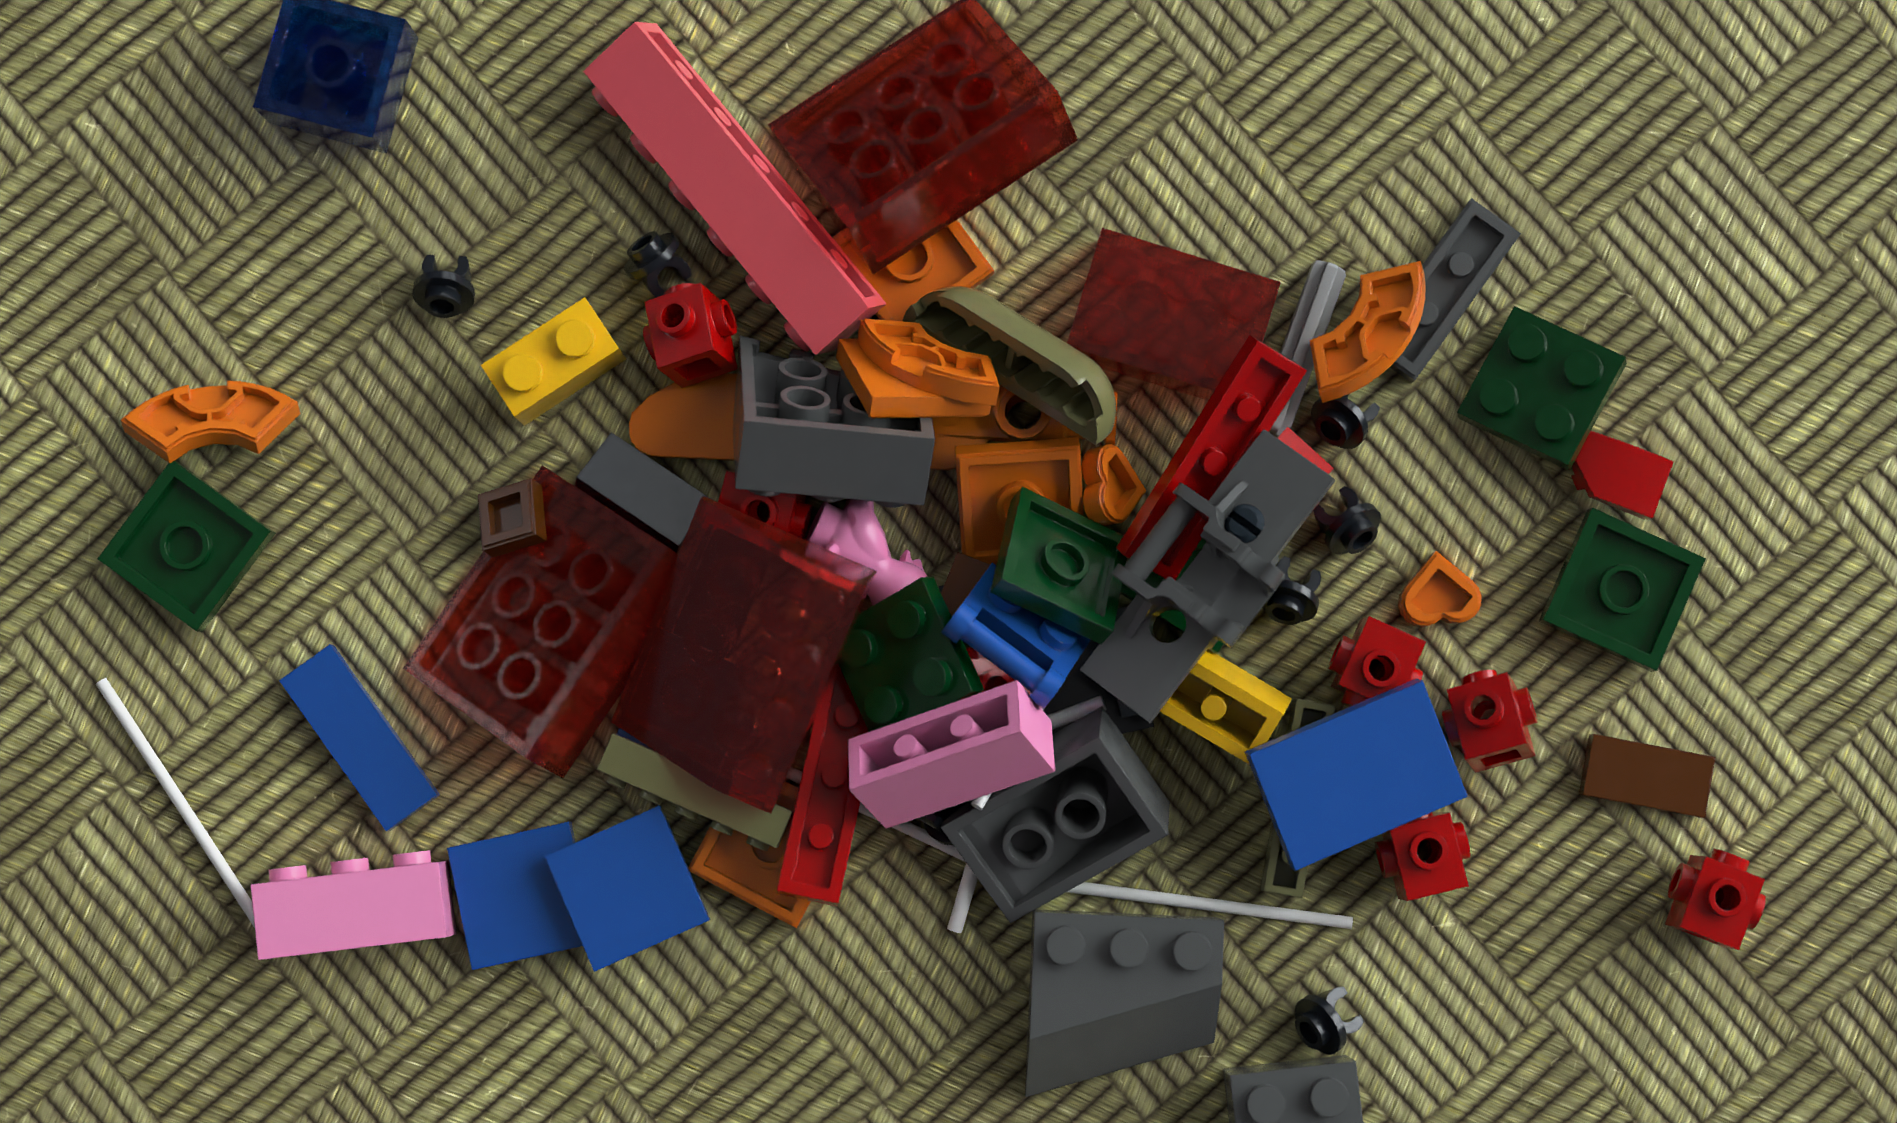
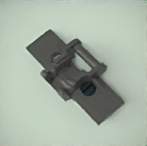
[1080,429,1335,723]

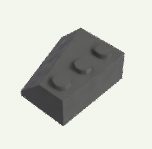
[733,336,935,508]
[1025,909,1224,1097]

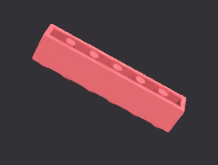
[583,22,886,355]

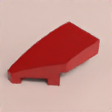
[1571,431,1674,520]

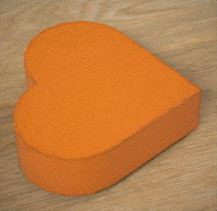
[1081,444,1146,527]
[1398,551,1482,627]

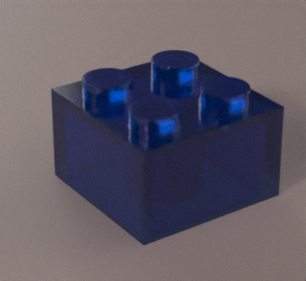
[253,0,419,154]

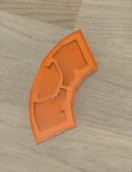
[1309,261,1426,403]
[857,318,1000,406]
[120,380,301,463]

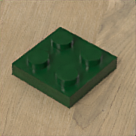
[1457,306,1627,471]
[97,461,276,633]
[990,487,1127,644]
[1539,508,1706,672]
[825,577,985,732]

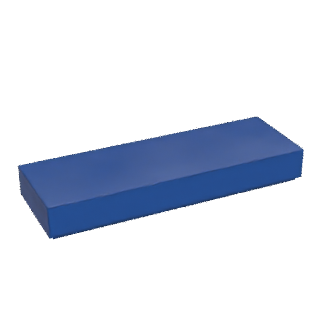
[279,644,440,831]

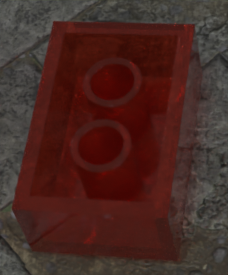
[1067,228,1281,400]

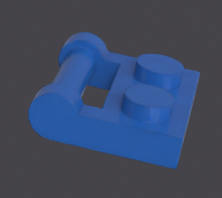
[941,563,1090,709]

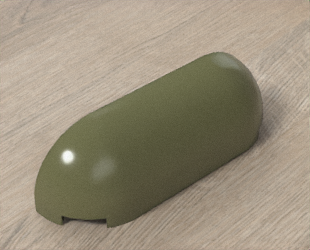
[903,286,1116,445]

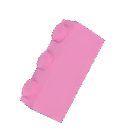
[848,680,1055,829]
[251,850,456,960]

